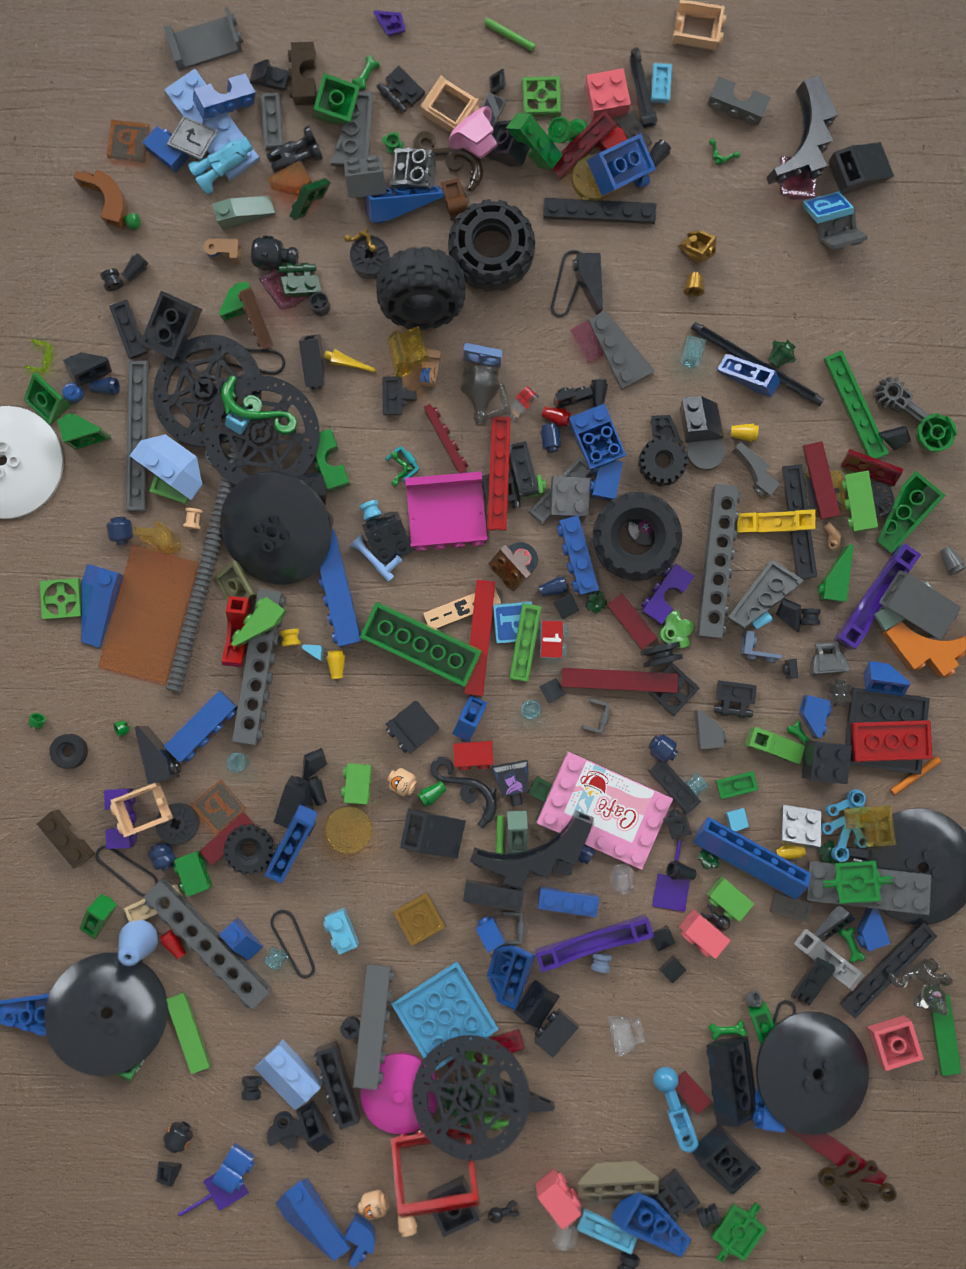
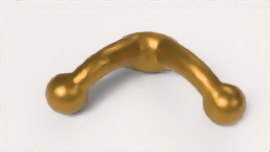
[344,227,377,252]

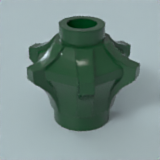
[768,340,796,369]

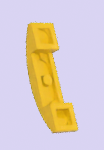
[737,510,816,533]

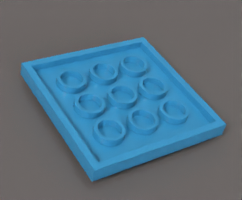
[391,961,499,1070]

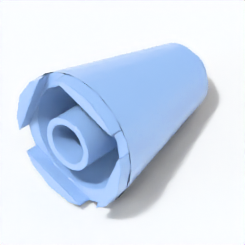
[119,920,158,966]

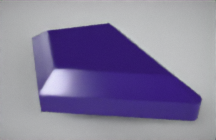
[373,10,406,36]

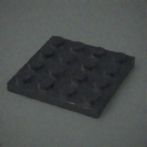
[845,687,930,774]

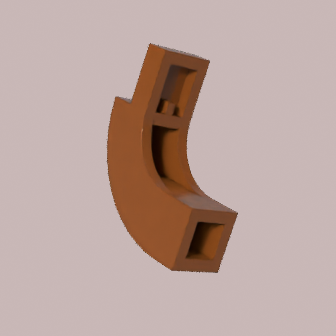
[74,169,128,229]

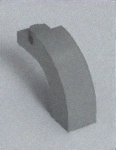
[794,929,865,991]

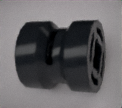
[309,292,330,316]
[241,1075,262,1101]
[696,1203,722,1229]
[617,1251,640,1269]

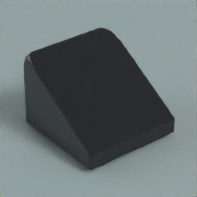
[554,593,579,620]
[539,678,565,703]
[659,956,686,983]

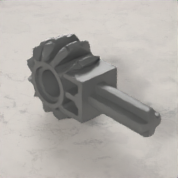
[874,376,929,422]

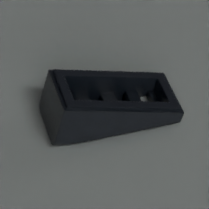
[814,905,855,942]

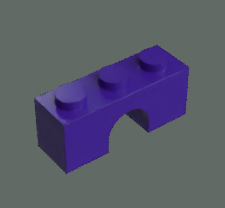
[641,563,695,625]
[104,788,137,849]

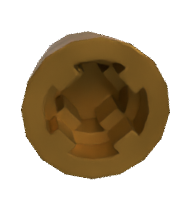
[684,272,705,297]

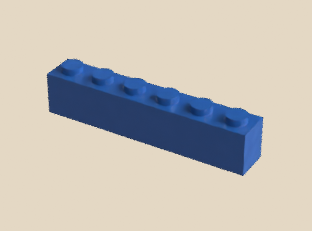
[318,529,363,648]
[693,817,811,899]

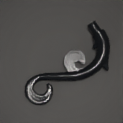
[431,757,497,829]

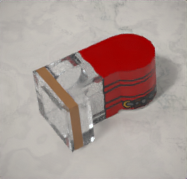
[504,385,540,423]

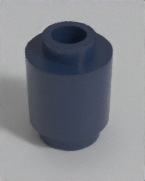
[540,423,562,453]

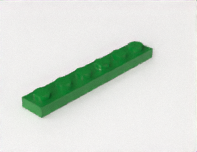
[823,350,889,459]

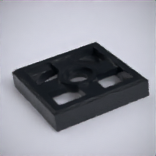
[648,663,700,716]

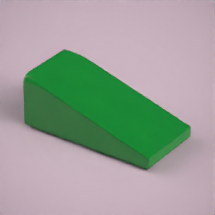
[747,1002,775,1045]

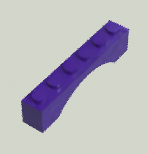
[834,544,921,650]
[534,915,654,973]

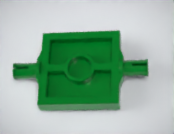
[823,861,893,903]
[711,1202,767,1263]

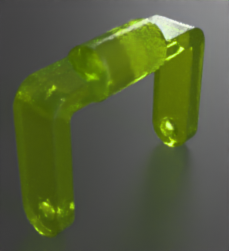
[24,339,53,373]

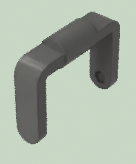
[582,698,610,733]
[501,911,525,944]

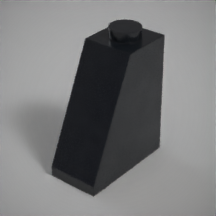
[299,334,326,390]
[273,775,316,837]

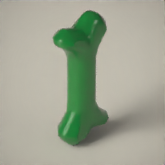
[352,55,380,91]
[787,721,810,745]
[839,927,866,963]
[709,1020,747,1041]

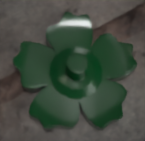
[585,591,607,614]
[818,840,840,864]
[697,848,719,870]

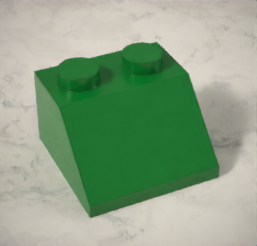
[312,73,360,124]
[57,414,111,450]

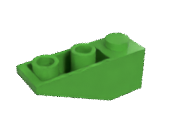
[231,597,287,647]
[744,727,805,765]

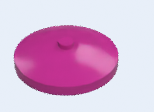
[360,1052,438,1134]

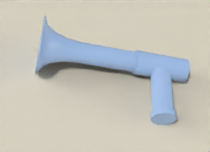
[348,534,403,582]

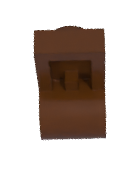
[441,178,467,220]

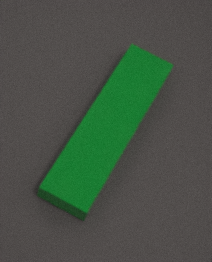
[928,993,962,1076]

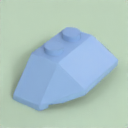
[130,434,203,500]

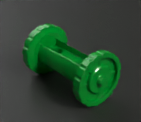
[548,116,588,144]

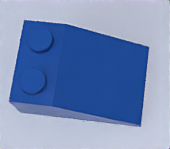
[587,133,656,196]

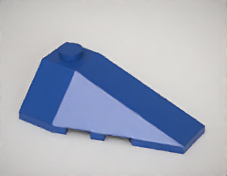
[363,184,444,223]
[81,564,124,648]
[0,993,50,1036]
[276,1178,351,1261]
[612,1192,691,1257]

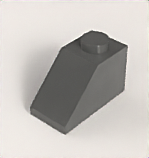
[694,710,727,749]

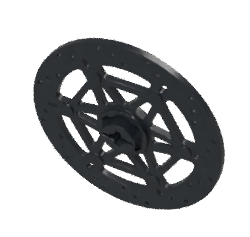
[153,335,262,447]
[204,376,320,485]
[412,1035,530,1160]

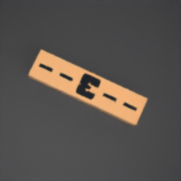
[423,589,501,629]

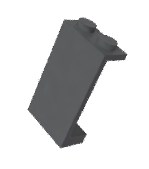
[164,7,243,71]
[879,570,962,640]

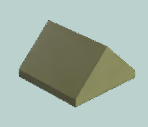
[214,560,257,603]

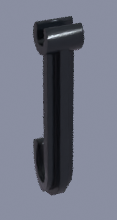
[630,47,658,128]

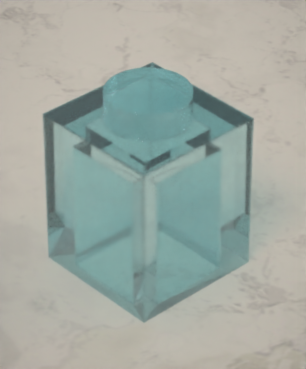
[680,336,706,368]

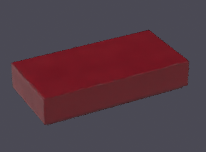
[675,1071,712,1115]

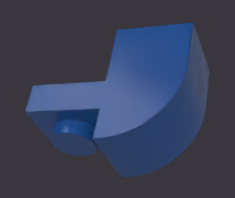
[344,1213,376,1268]

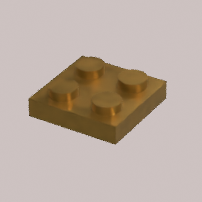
[393,892,446,947]

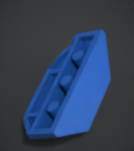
[487,946,536,1010]

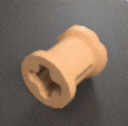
[183,508,203,530]

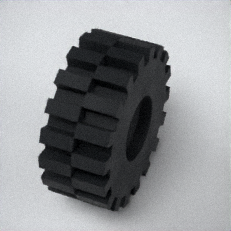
[638,436,688,486]
[224,823,274,875]

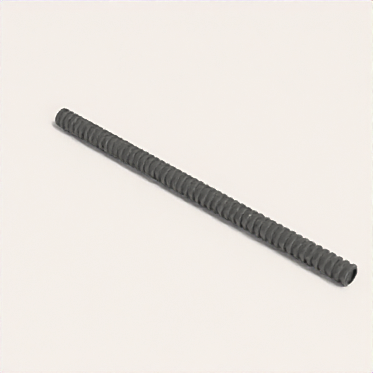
[165,403,253,693]

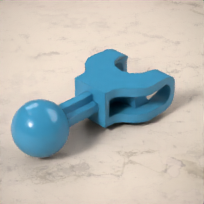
[653,1067,698,1152]

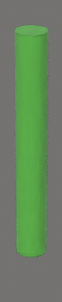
[484,18,536,52]
[496,815,504,853]

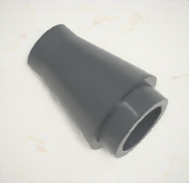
[940,546,966,575]

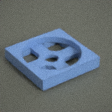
[463,343,503,368]

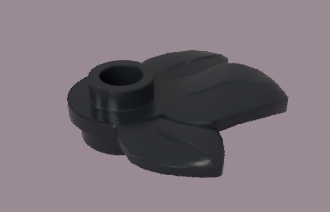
[267,1111,304,1150]

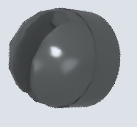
[744,991,762,1008]

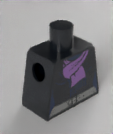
[491,760,529,806]

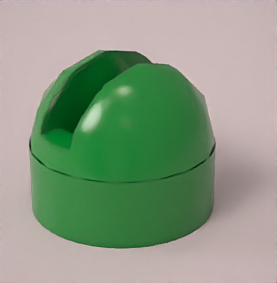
[124,213,140,230]
[28,713,46,730]
[113,721,130,737]

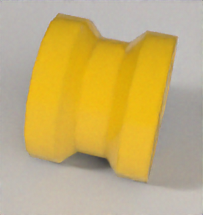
[280,629,301,647]

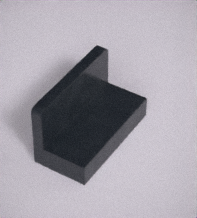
[514,980,560,1028]

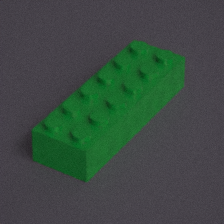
[360,602,483,687]

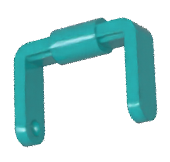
[385,446,419,482]

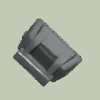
[810,642,850,676]

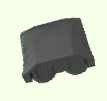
[390,148,436,189]

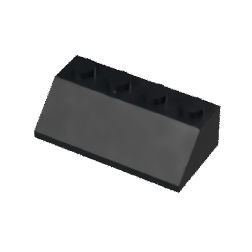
[706,1036,756,1128]

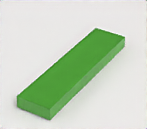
[509,603,542,682]
[166,992,211,1074]

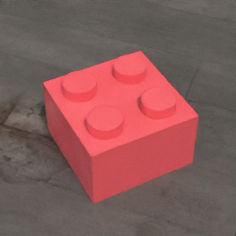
[585,68,631,121]
[679,909,731,959]
[867,1015,923,1071]
[536,1169,582,1230]

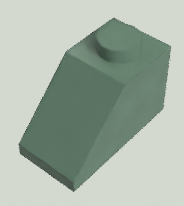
[507,811,528,853]

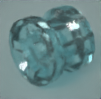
[521,700,541,719]
[227,753,248,772]
[685,772,709,797]
[263,946,288,971]

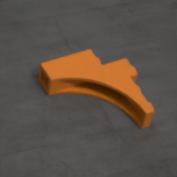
[880,621,966,677]

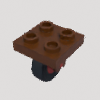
[488,542,538,592]

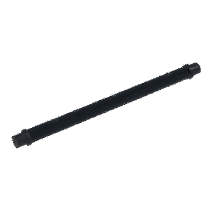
[691,322,824,406]

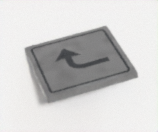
[167,116,218,160]

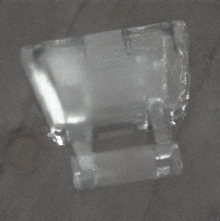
[608,1016,646,1057]

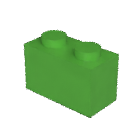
[341,763,372,804]
[706,876,754,922]

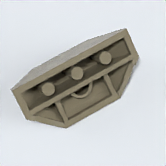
[578,1161,659,1203]

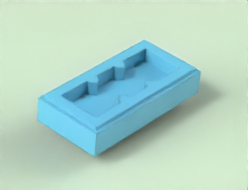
[651,63,672,103]

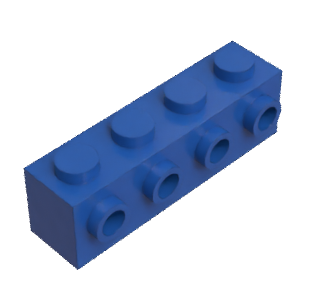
[557,516,599,596]

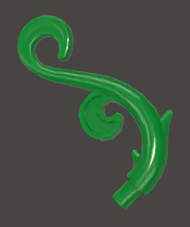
[221,376,297,435]

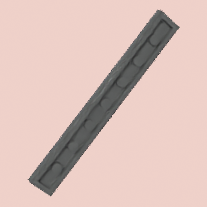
[126,361,149,512]

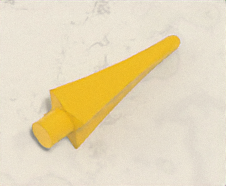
[324,349,375,372]

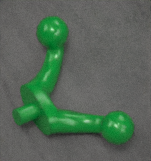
[709,138,740,165]
[391,451,412,487]

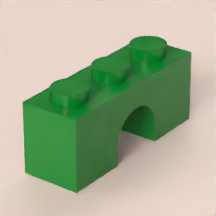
[506,113,563,169]
[310,428,351,493]

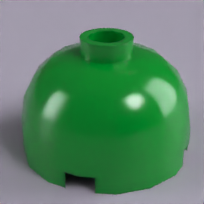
[915,413,957,453]

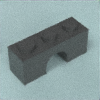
[707,76,771,126]

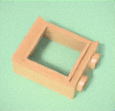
[672,0,726,52]
[421,75,479,133]
[110,782,173,837]

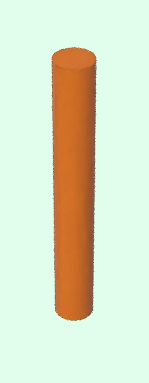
[890,756,941,796]

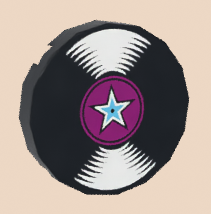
[626,519,655,546]

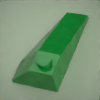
[877,470,946,553]

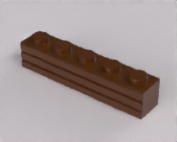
[238,287,273,349]

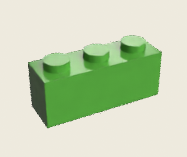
[842,470,878,533]

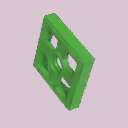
[522,76,561,116]
[40,578,81,620]

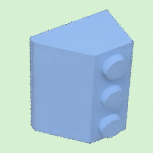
[254,1039,322,1110]

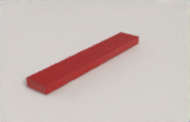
[487,416,511,531]
[464,580,496,696]

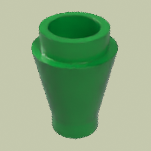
[417,781,447,807]

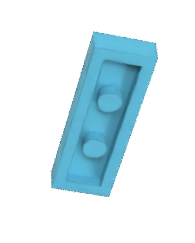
[576,1209,638,1254]

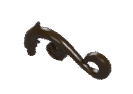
[413,131,483,192]

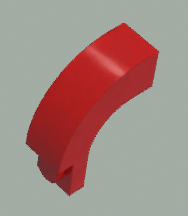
[221,596,250,667]

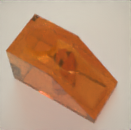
[267,161,312,196]

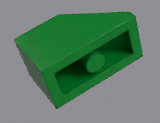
[219,282,250,322]
[79,894,117,939]

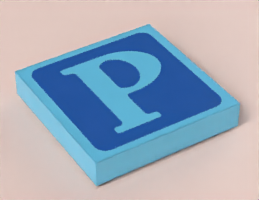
[803,191,854,223]
[493,601,532,643]

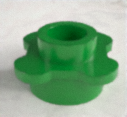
[382,132,404,154]

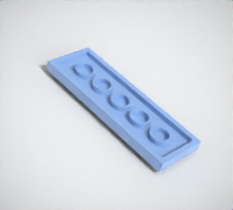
[164,69,260,181]

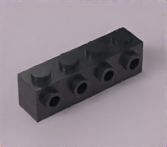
[314,1041,361,1130]

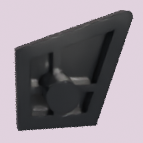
[651,415,680,441]
[878,426,912,451]
[776,598,801,632]
[302,748,328,780]

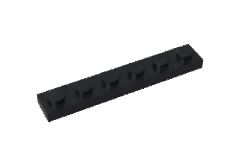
[543,198,657,224]
[782,464,817,579]
[840,922,938,1019]

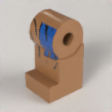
[203,238,242,264]
[420,349,441,388]

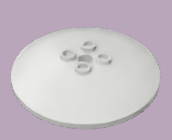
[0,406,64,519]

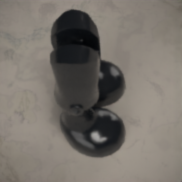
[266,126,323,173]

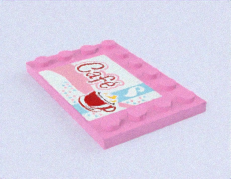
[536,751,673,869]

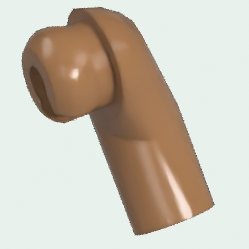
[823,522,841,550]

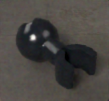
[701,904,731,931]
[488,1200,520,1224]

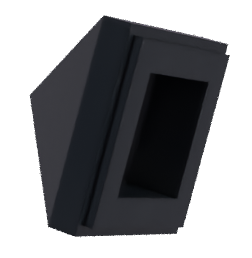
[490,69,507,95]

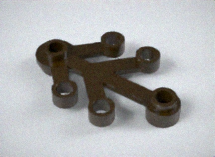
[818,1155,897,1211]

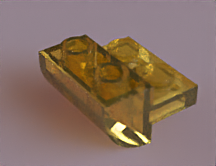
[387,326,429,378]
[133,521,181,553]

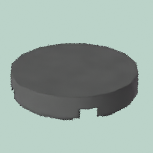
[687,439,725,470]

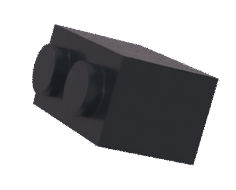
[534,1008,579,1058]

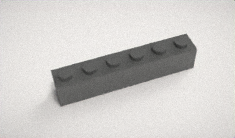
[353,963,394,1090]

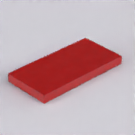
[851,720,933,762]

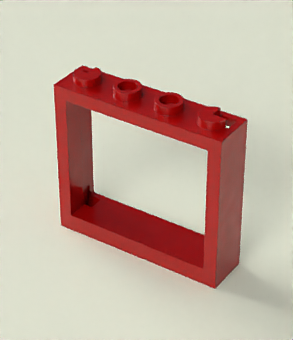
[391,1124,480,1219]

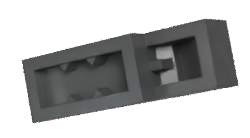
[732,442,780,499]

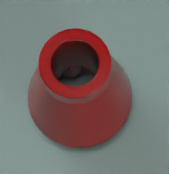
[542,406,571,427]
[159,929,186,960]

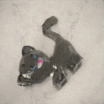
[888,958,953,1016]

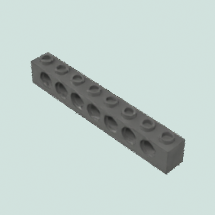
[696,484,741,639]
[232,588,286,745]
[143,877,272,1010]

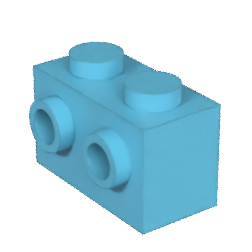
[323,907,359,954]

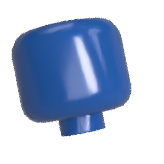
[62,383,84,403]

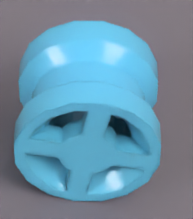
[360,500,382,521]

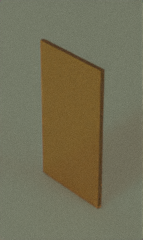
[99,546,199,684]

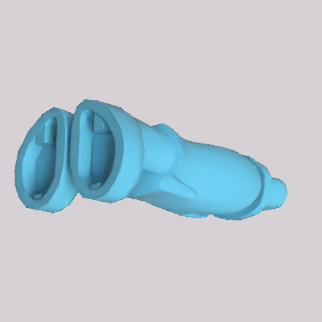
[189,136,253,195]

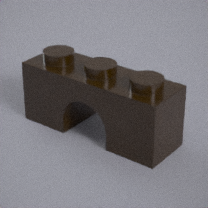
[288,42,317,106]
[37,810,95,869]

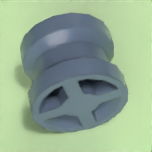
[591,952,612,973]

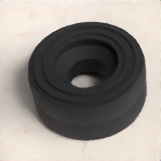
[49,734,88,769]

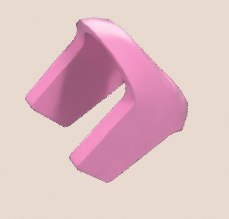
[449,106,497,159]

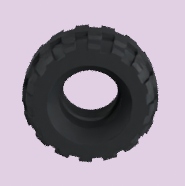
[448,199,535,292]
[376,247,465,330]
[593,492,682,581]

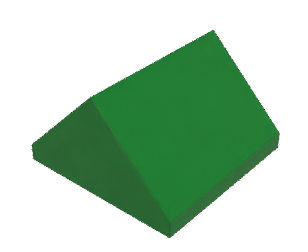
[23,372,71,425]

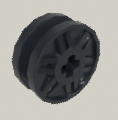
[350,235,390,279]
[640,642,684,668]
[155,803,200,845]

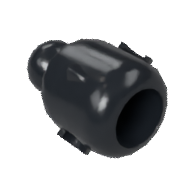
[251,235,298,272]

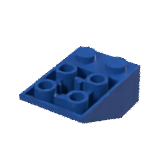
[568,404,626,470]

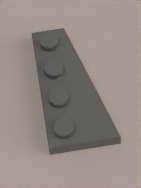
[330,92,373,167]
[587,311,655,389]
[727,559,804,630]

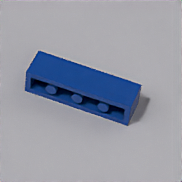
[164,691,238,763]
[264,805,317,884]

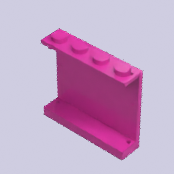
[405,472,487,551]

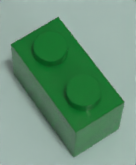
[173,850,213,897]

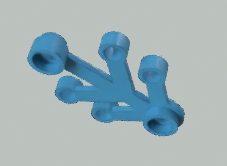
[821,789,873,862]

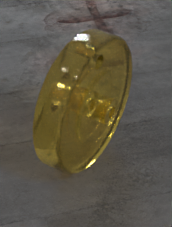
[571,155,613,201]
[325,806,372,854]

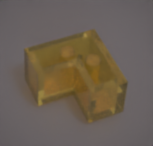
[844,805,896,847]

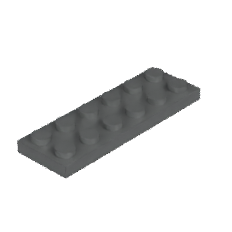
[807,861,931,915]

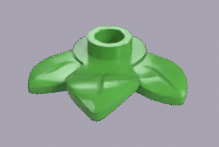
[659,610,694,648]

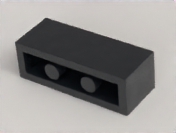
[463,879,524,911]

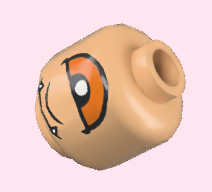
[387,768,417,797]
[358,1190,389,1220]

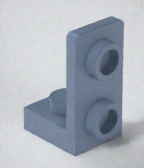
[740,631,783,663]

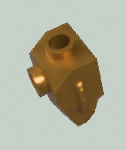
[678,230,717,263]

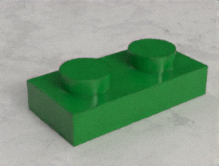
[715,771,759,799]

